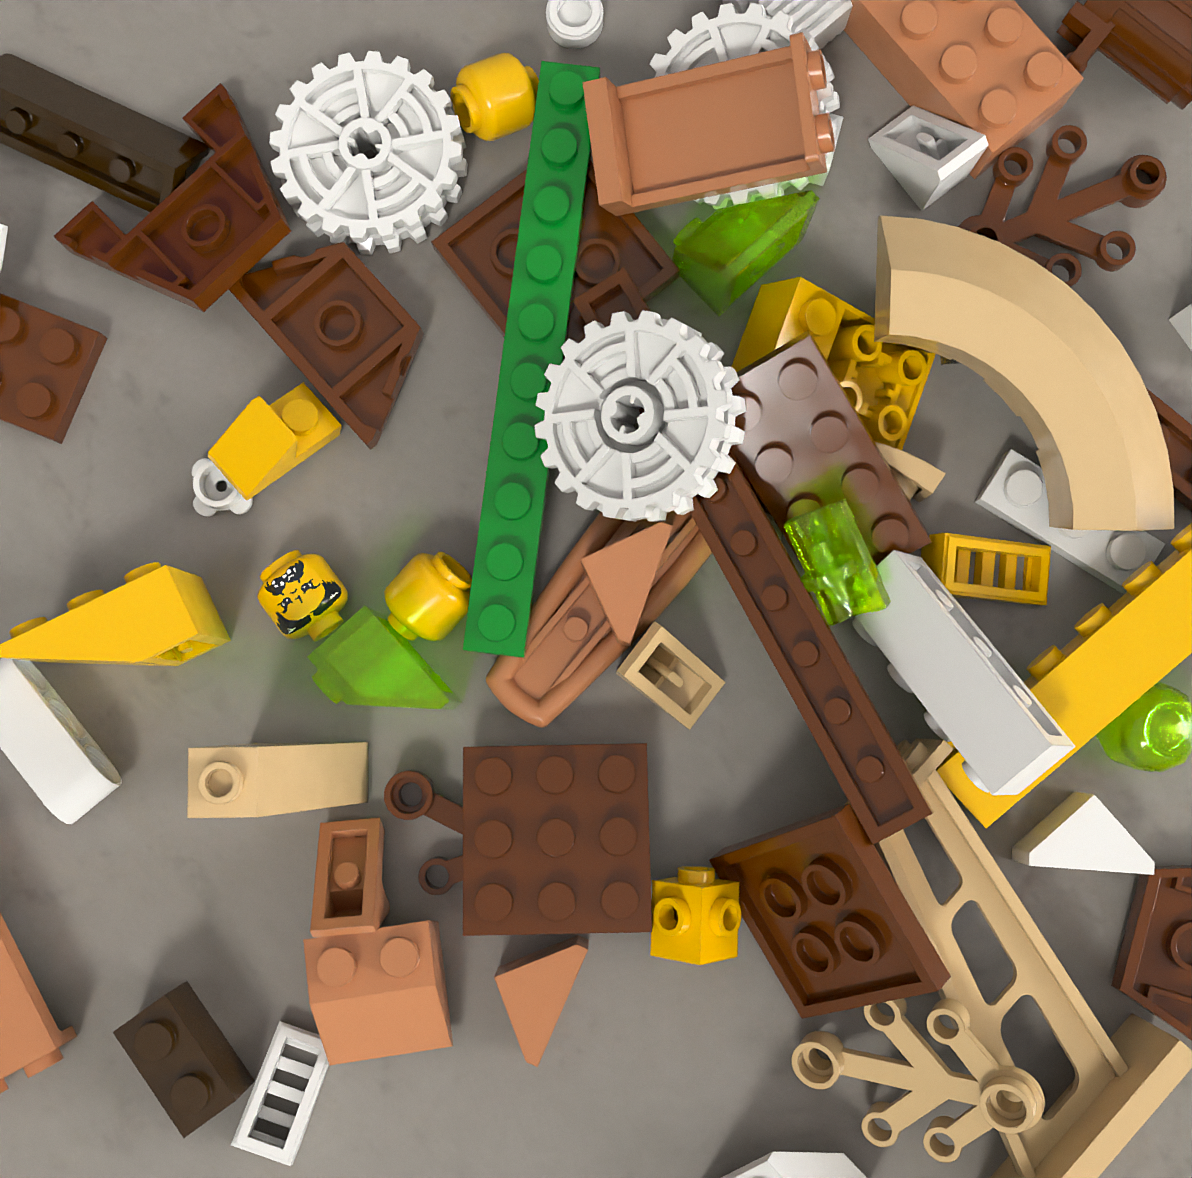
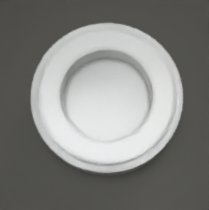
[546,0,603,49]

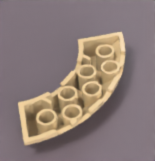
[874,215,1174,531]

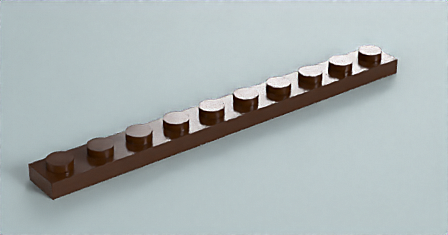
[573,268,934,845]

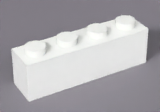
[842,550,1076,795]

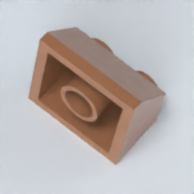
[303,920,453,1065]

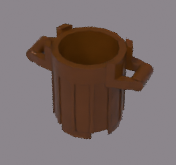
[1056,0,1192,110]

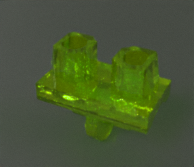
[784,499,891,626]

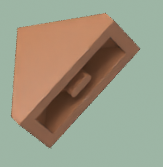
[581,522,673,647]
[494,935,589,1067]

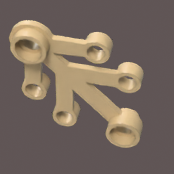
[792,998,1045,1163]

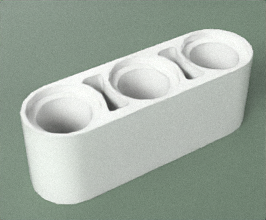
[0,658,122,824]

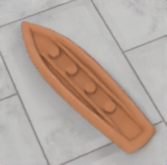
[486,451,751,728]

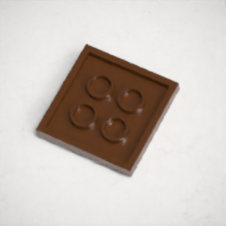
[431,160,680,359]
[463,743,652,936]
[709,804,951,1019]

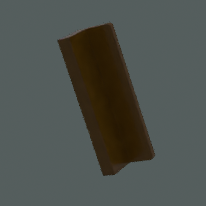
[0,53,209,212]

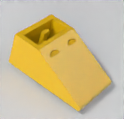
[731,277,936,450]
[0,562,231,666]

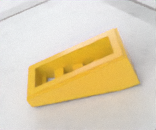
[921,533,1051,605]

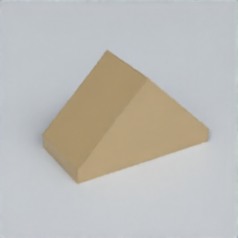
[616,621,726,730]

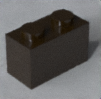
[113,981,255,1138]

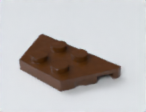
[228,242,424,450]

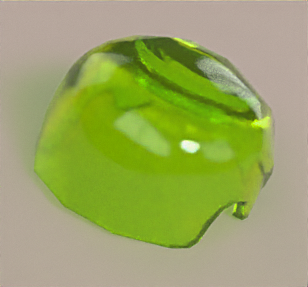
[1096,682,1192,773]

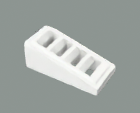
[231,1021,329,1166]

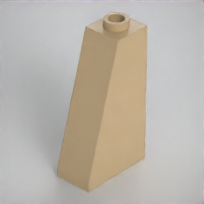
[187,742,368,818]

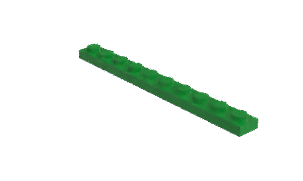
[463,61,601,658]

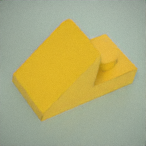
[208,382,342,501]

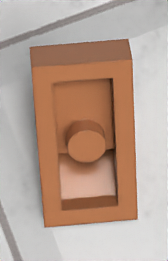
[310,818,390,937]

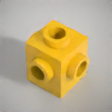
[650,866,741,965]

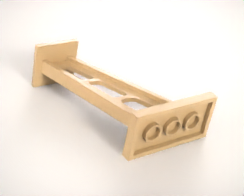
[844,738,1192,1178]

